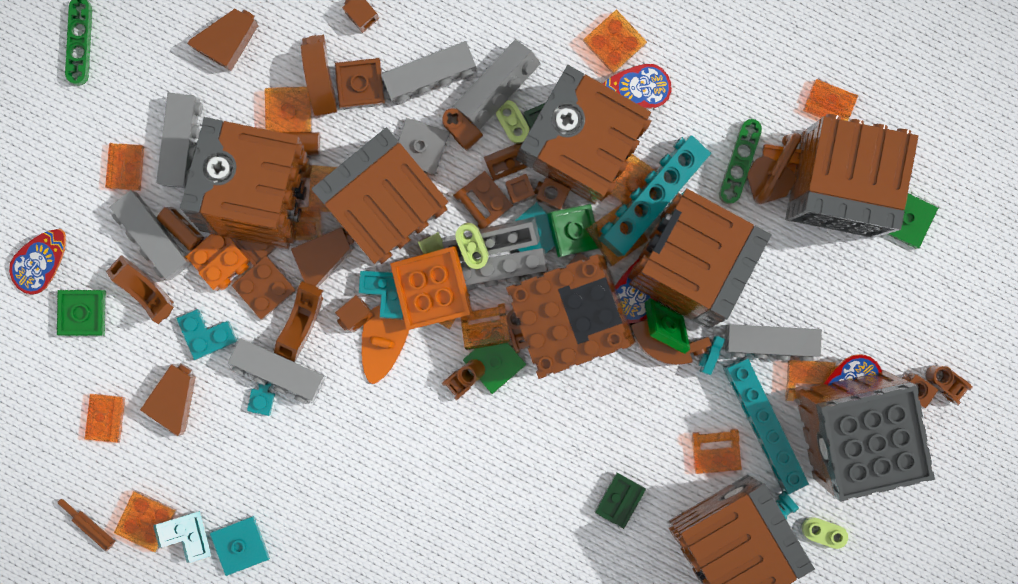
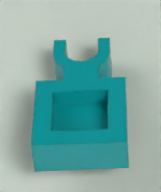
[698,336,725,375]
[247,383,275,416]

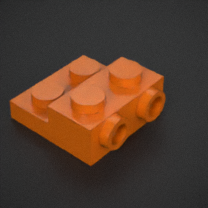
[185,234,250,291]

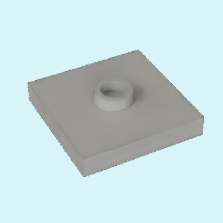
[398,117,450,175]

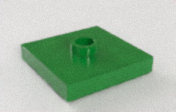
[887,193,939,249]
[547,204,602,258]
[57,290,106,336]
[644,298,690,354]
[463,330,527,394]

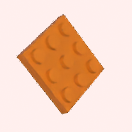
[390,246,473,330]

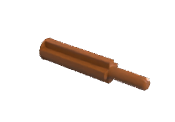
[58,499,116,552]

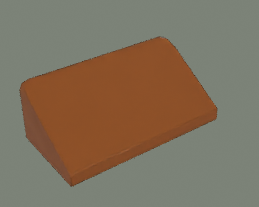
[483,143,528,181]

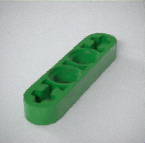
[65,0,93,86]
[719,119,762,205]

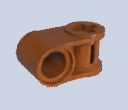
[442,108,483,151]
[506,309,529,353]
[441,359,485,401]
[925,365,973,406]

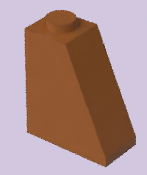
[187,8,259,71]
[291,227,354,288]
[140,363,196,436]

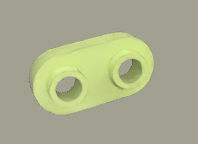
[496,100,529,144]
[455,223,489,269]
[802,517,848,549]

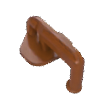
[747,133,801,204]

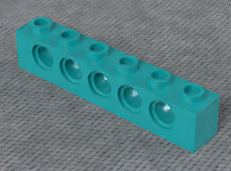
[598,135,711,257]
[723,358,809,495]

